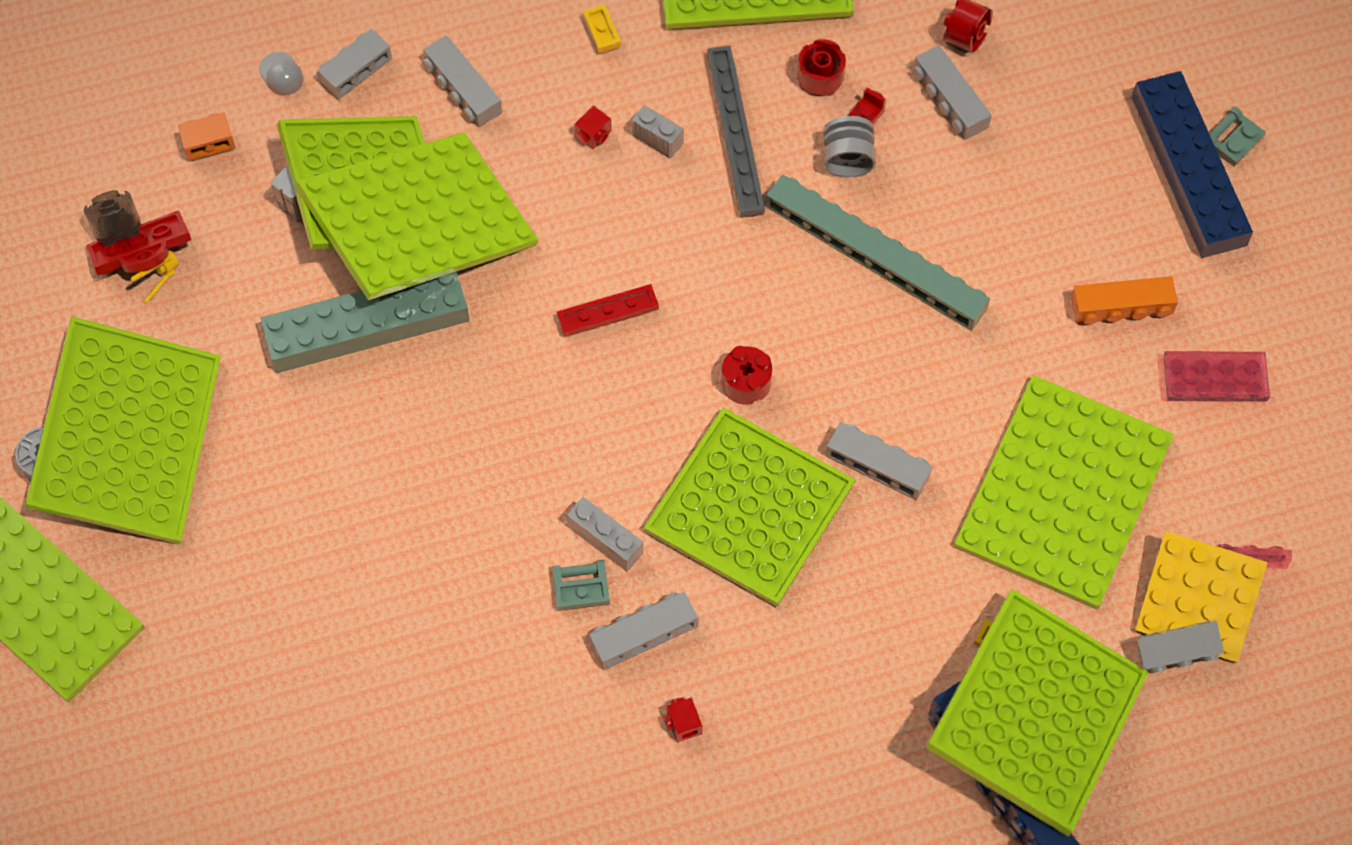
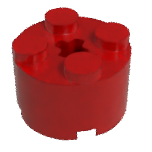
[943,0,993,52]
[797,39,846,96]
[721,345,773,405]

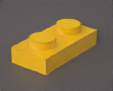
[583,4,621,53]

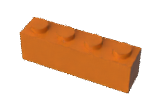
[1071,276,1178,324]

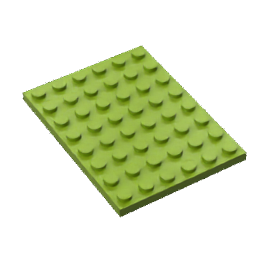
[295,132,538,300]
[24,316,221,544]
[954,375,1174,610]
[925,589,1149,837]

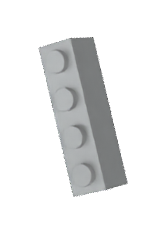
[423,35,503,127]
[913,45,992,140]
[825,422,933,501]
[589,591,698,671]

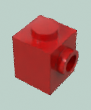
[574,105,612,149]
[663,697,703,743]

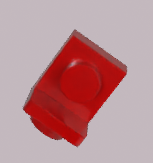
[849,87,886,125]

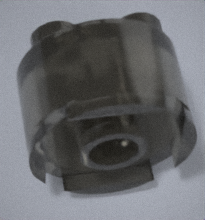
[83,190,141,246]

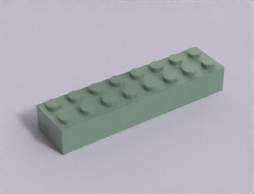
[260,272,470,374]

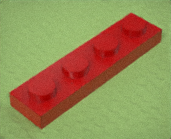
[556,284,659,337]

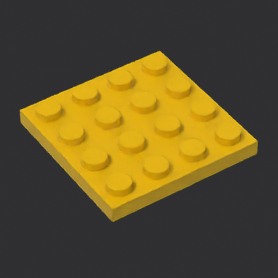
[1134,530,1268,663]

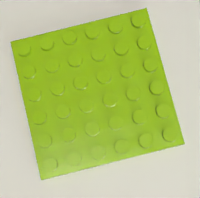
[277,116,425,250]
[644,407,856,607]

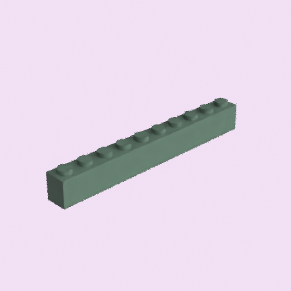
[766,174,990,332]

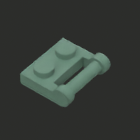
[1209,106,1266,167]
[553,559,610,611]

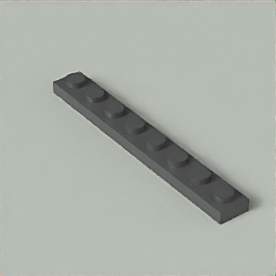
[707,45,765,217]

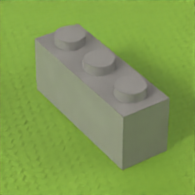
[317,28,392,100]
[566,497,644,572]
[1136,620,1224,673]

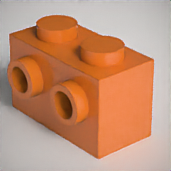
[178,112,235,161]

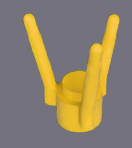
[126,250,179,304]

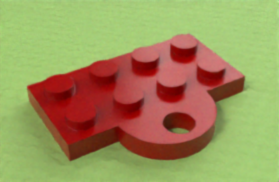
[86,210,192,276]

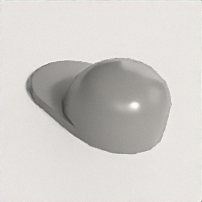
[259,52,303,96]

